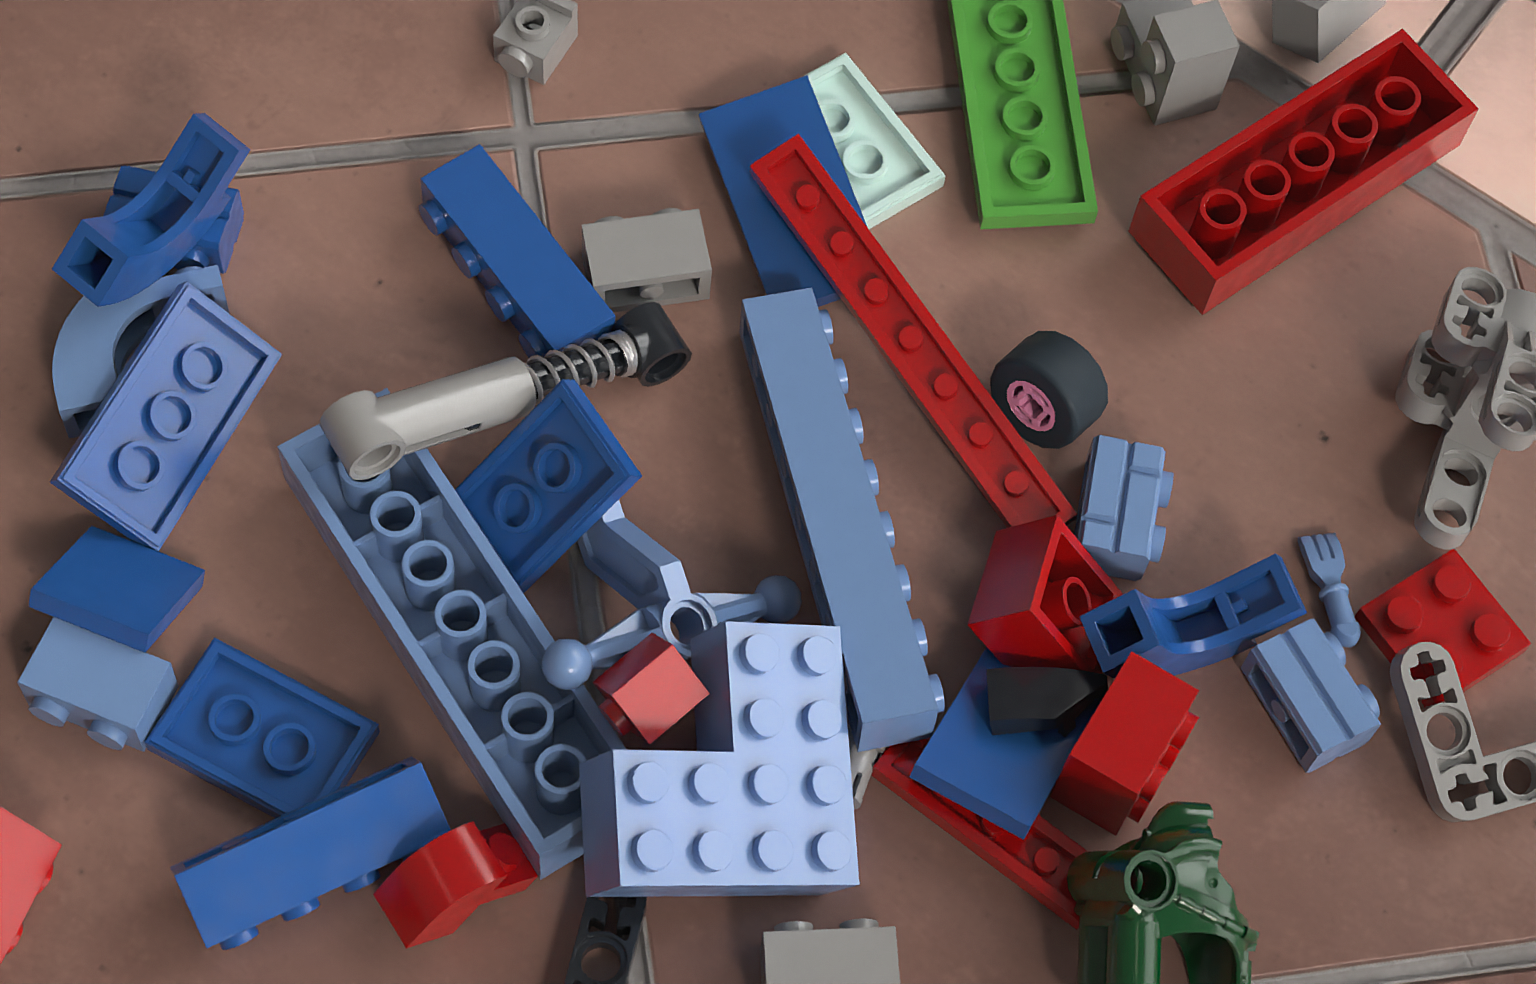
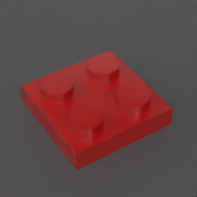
[1354,549,1532,707]

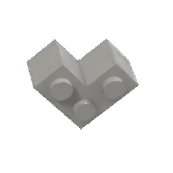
[1111,0,1240,126]

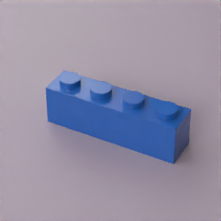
[418,144,616,362]
[170,756,451,950]

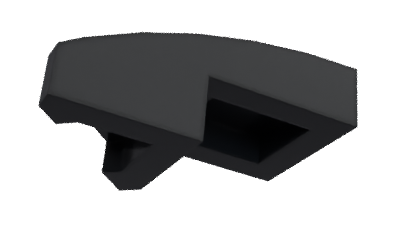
[986,667,1109,737]

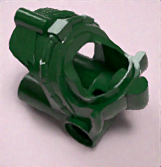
[1067,801,1259,984]

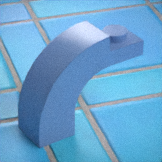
[52,265,229,438]

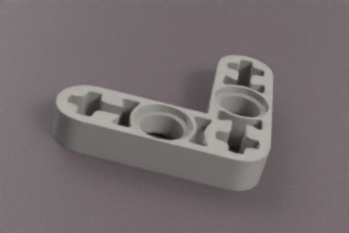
[1390,642,1536,822]

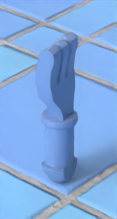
[1298,533,1361,648]

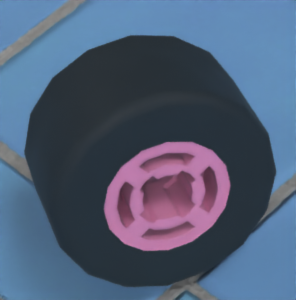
[990,331,1108,449]

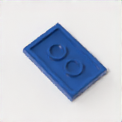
[455,379,642,594]
[145,637,380,818]
[910,647,1100,840]

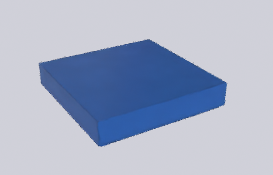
[29,526,205,653]

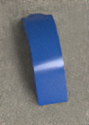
[52,113,251,307]
[1079,553,1307,679]

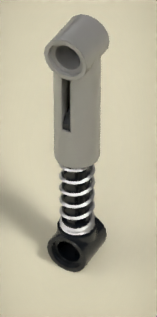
[320,302,692,480]

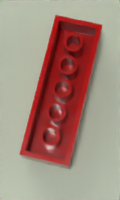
[1128,28,1479,315]

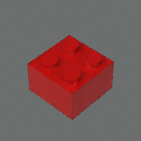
[1050,651,1200,836]

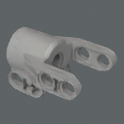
[1395,267,1536,550]

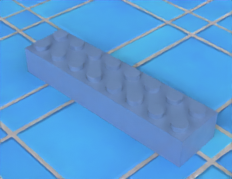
[277,388,627,880]

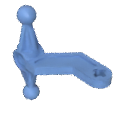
[541,500,802,690]

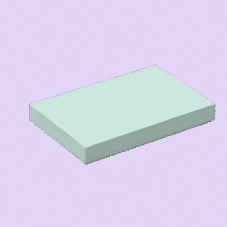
[804,53,946,229]

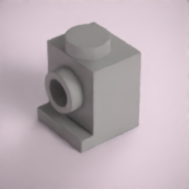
[493,0,578,85]

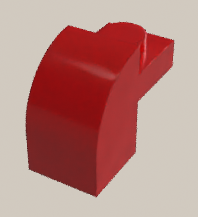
[373,822,538,949]

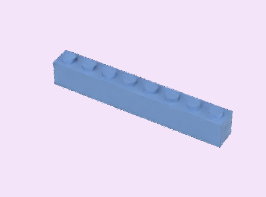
[739,288,945,752]

